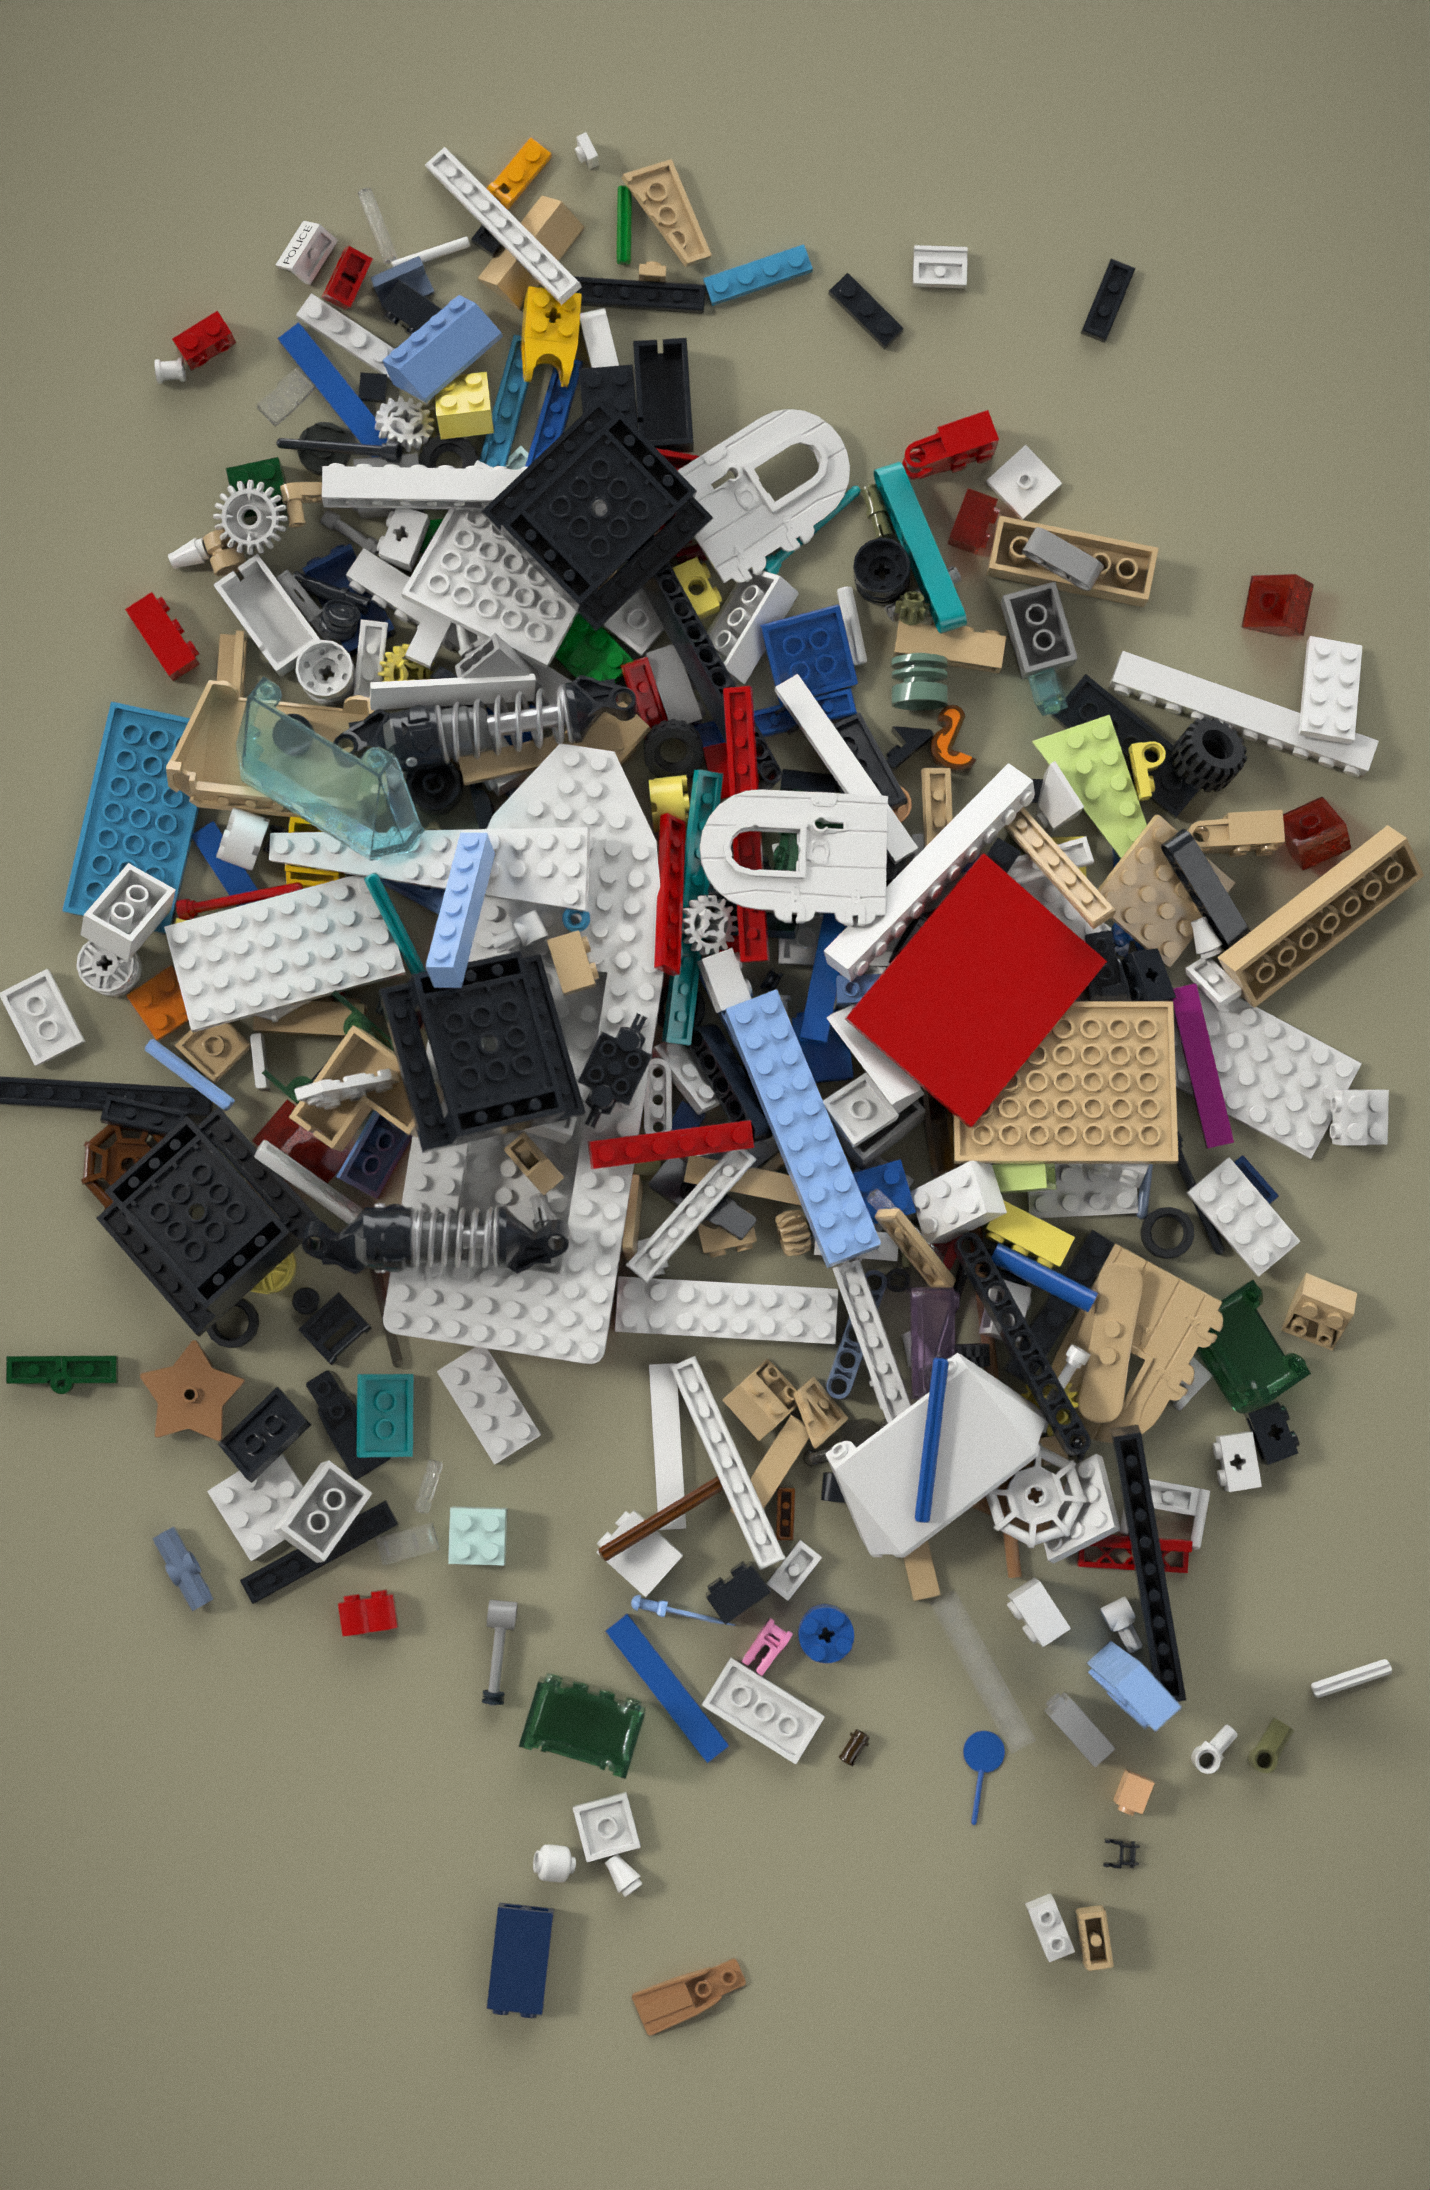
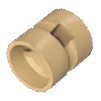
[203,529,247,576]

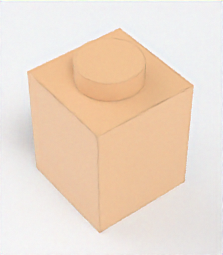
[1113,1769,1155,1816]

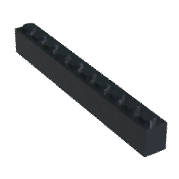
[1110,1424,1186,1702]

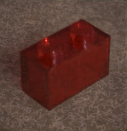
[947,488,1000,555]

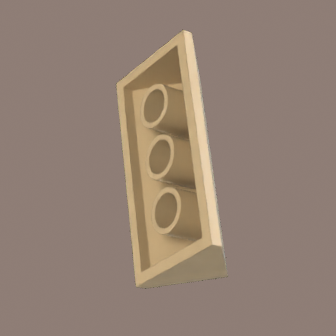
[478,196,584,311]

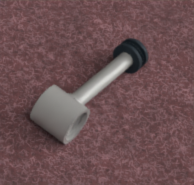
[482,1599,518,1706]

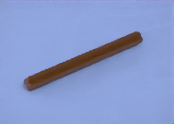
[598,1476,724,1561]

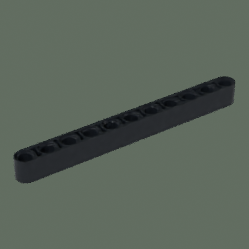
[628,535,782,790]

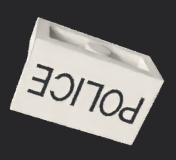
[276,221,338,285]

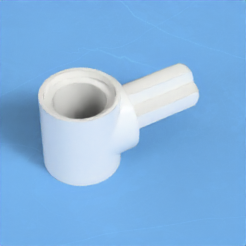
[492,911,548,953]
[1100,1596,1142,1653]
[1191,1725,1238,1774]

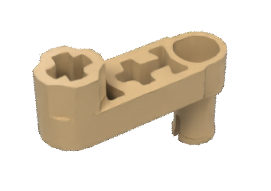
[280,482,323,528]

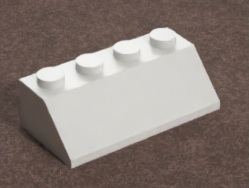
[707,568,799,684]
[827,1003,924,1113]

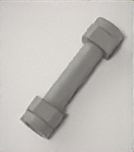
[320,509,379,556]

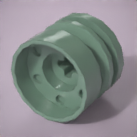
[891,653,948,711]

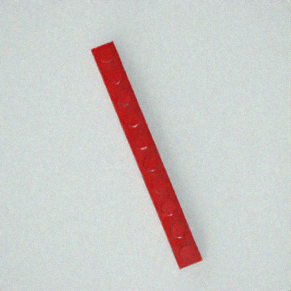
[723,686,769,963]

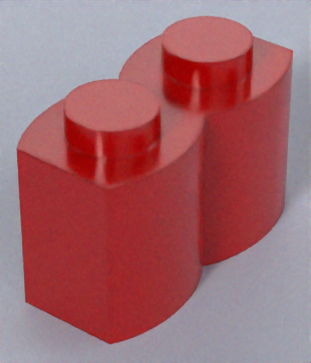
[338,1589,399,1637]

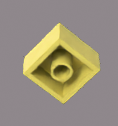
[435,372,494,440]

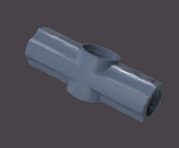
[153,1526,214,1611]

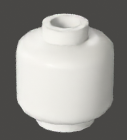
[533,1845,576,1883]

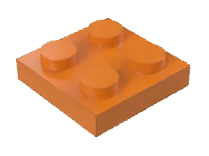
[126,965,189,1041]

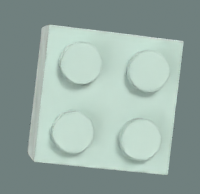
[448,1506,508,1565]

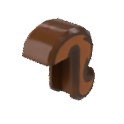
[930,705,977,774]

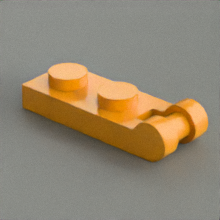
[486,137,552,210]

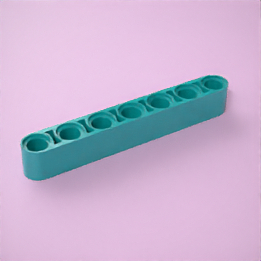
[873,462,967,634]

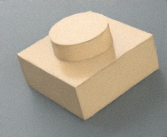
[639,261,666,282]

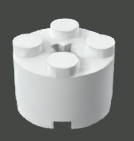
[216,807,270,871]

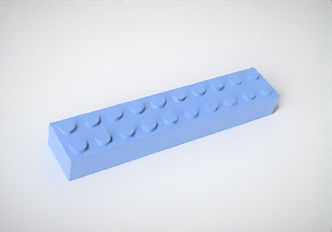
[724,989,881,1268]

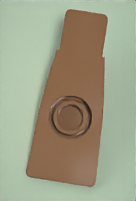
[632,1958,746,2036]

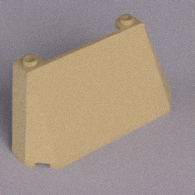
[166,680,387,825]

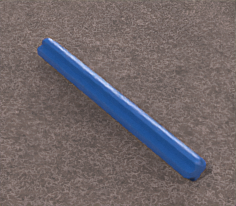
[915,1358,949,1523]

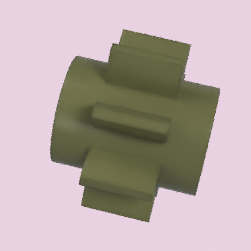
[894,591,930,625]

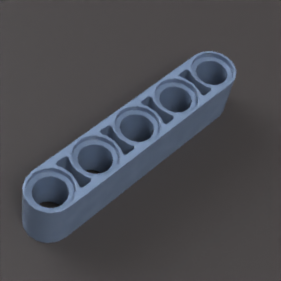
[826,1270,887,1399]

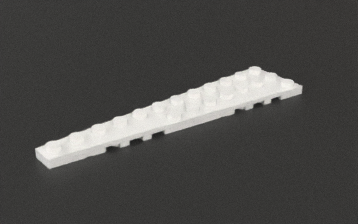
[269,827,590,912]

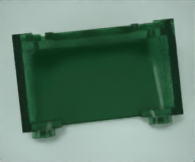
[1197,1279,1311,1414]

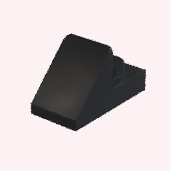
[886,726,934,772]

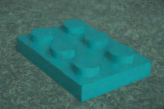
[357,1374,414,1457]

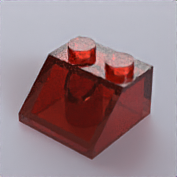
[1241,574,1314,637]
[1283,796,1352,871]

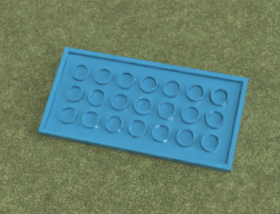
[62,701,199,934]

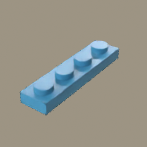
[703,244,813,306]

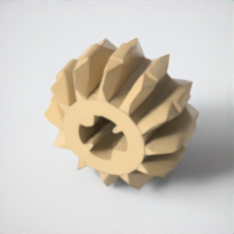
[775,1210,811,1256]

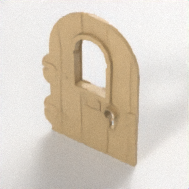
[1052,1244,1224,1443]

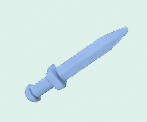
[631,1595,735,1626]

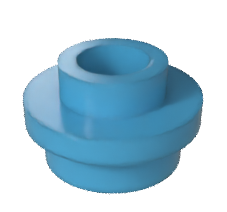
[562,909,590,932]

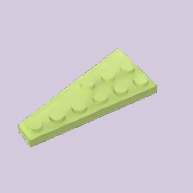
[1032,715,1147,859]

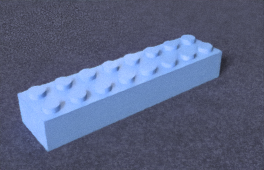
[1087,1641,1181,1731]

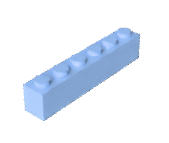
[426,833,495,988]

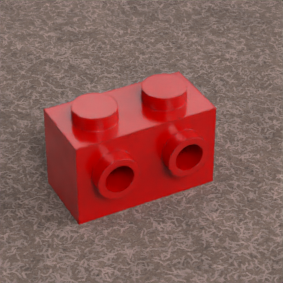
[172,310,236,371]

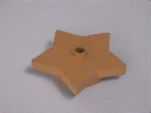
[140,1340,245,1441]

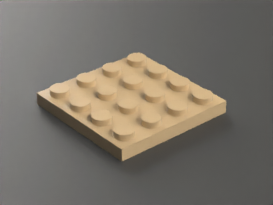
[1097,815,1235,968]

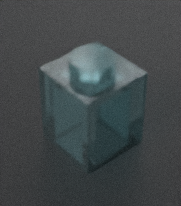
[1028,668,1068,716]

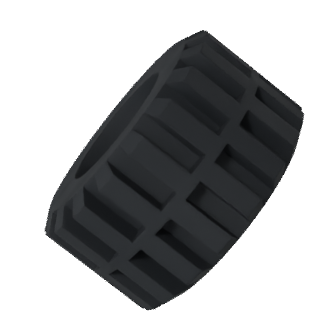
[1171,717,1247,792]

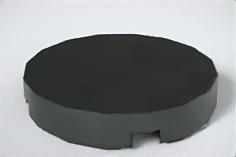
[297,422,351,476]

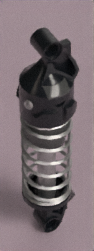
[333,675,637,772]

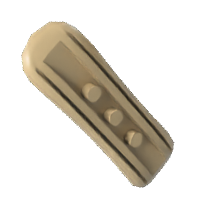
[1078,1263,1143,1423]

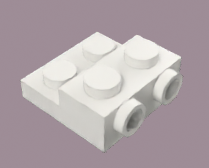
[1330,1089,1389,1145]

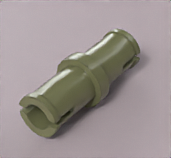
[861,484,893,539]

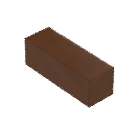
[776,1487,795,1541]

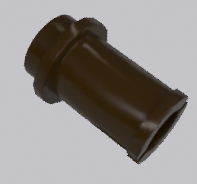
[838,1729,870,1767]

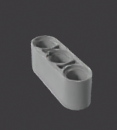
[1022,527,1104,591]

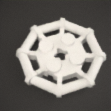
[986,1443,1087,1548]

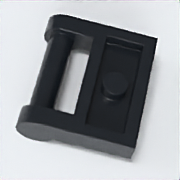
[298,1292,372,1365]

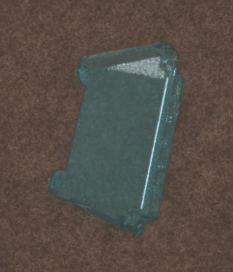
[236,676,425,861]

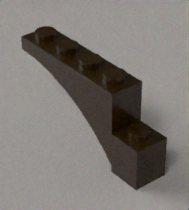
[919,1086,959,1178]

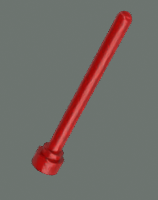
[176,882,303,921]

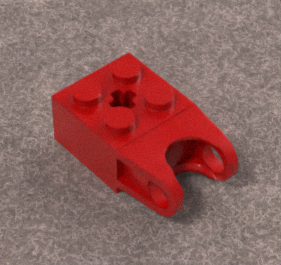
[902,410,999,480]

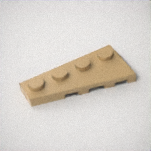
[621,159,712,267]

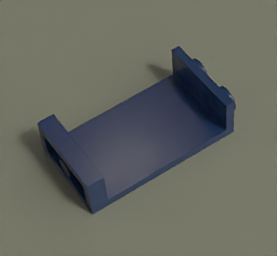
[302,544,397,658]
[487,1902,555,2018]

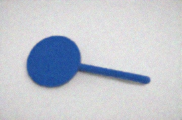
[963,1731,1005,1825]

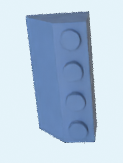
[382,295,503,403]

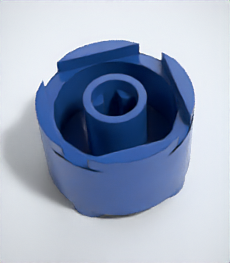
[798,1604,854,1663]

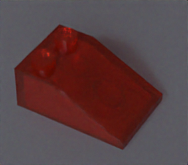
[252,1099,351,1184]

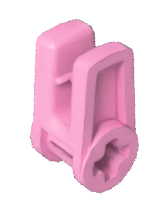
[741,1618,793,1676]

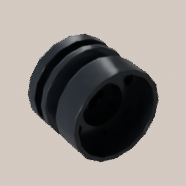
[853,538,911,606]

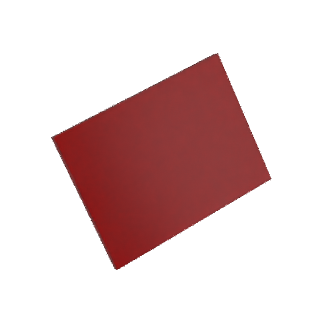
[845,853,1107,1128]

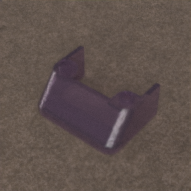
[906,1287,960,1399]

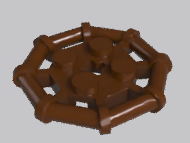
[81,1124,164,1210]

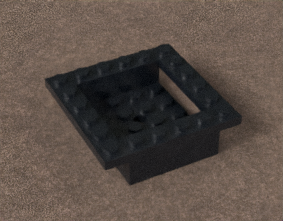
[481,399,713,632]
[378,951,586,1153]
[96,1107,321,1337]

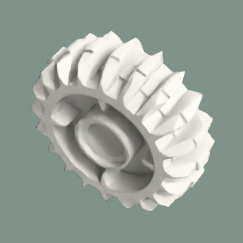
[213,480,288,555]

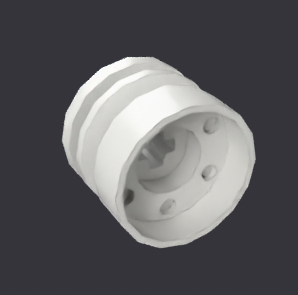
[296,640,356,706]
[76,940,142,997]

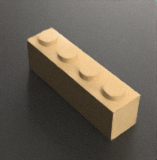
[893,620,1006,674]
[253,997,367,1038]

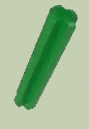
[616,185,632,265]

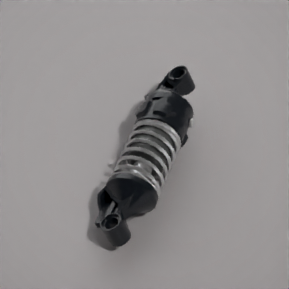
[302,1203,569,1274]

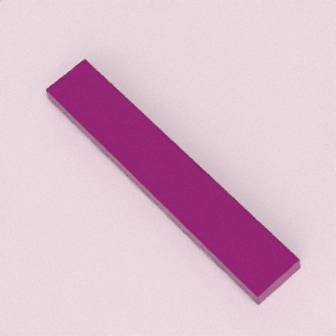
[1171,983,1234,1149]

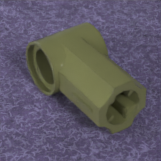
[1248,1717,1295,1773]

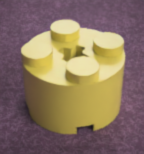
[648,775,690,833]

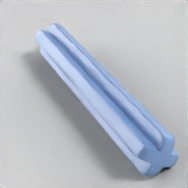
[145,1039,235,1111]

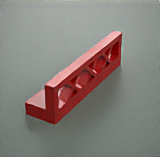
[1077,1535,1193,1573]

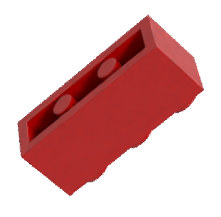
[125,592,200,681]

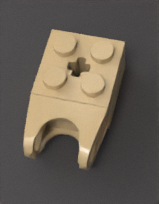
[1187,810,1285,858]

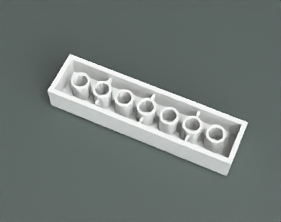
[615,1277,838,1344]

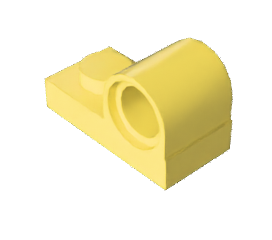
[1128,742,1165,801]

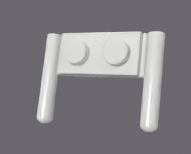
[1119,1479,1210,1550]

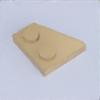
[793,1376,849,1449]

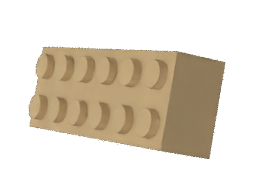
[986,516,1159,607]

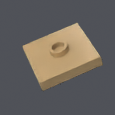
[175,1023,251,1084]

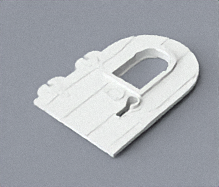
[678,409,850,583]
[700,790,888,926]

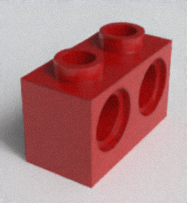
[321,246,373,310]

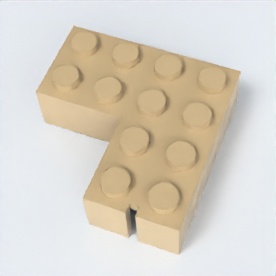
[289,1025,444,1152]

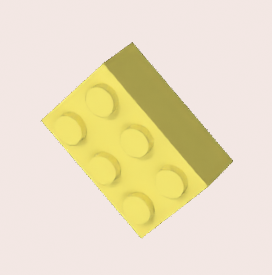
[982,1200,1075,1269]

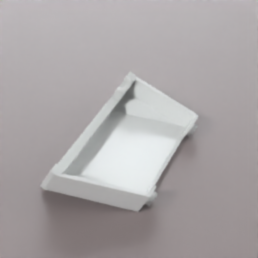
[826,1353,1049,1558]

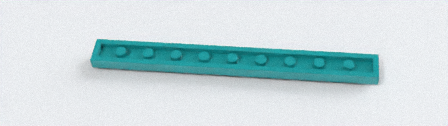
[662,770,723,1045]

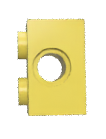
[672,557,722,620]

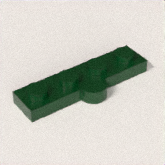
[6,1356,118,1394]

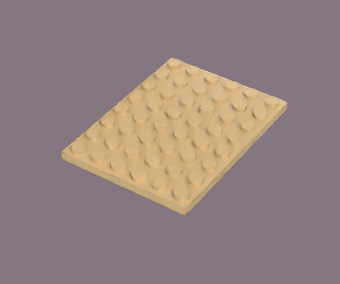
[954,1002,1178,1164]

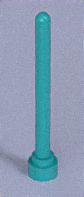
[762,486,861,575]

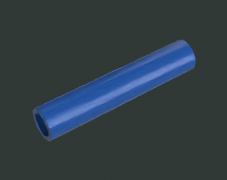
[991,1243,1098,1312]

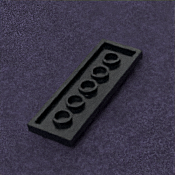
[1050,674,1199,819]

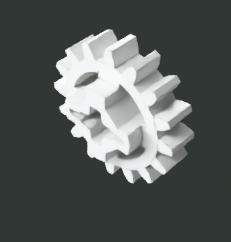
[375,396,434,452]
[682,895,738,955]

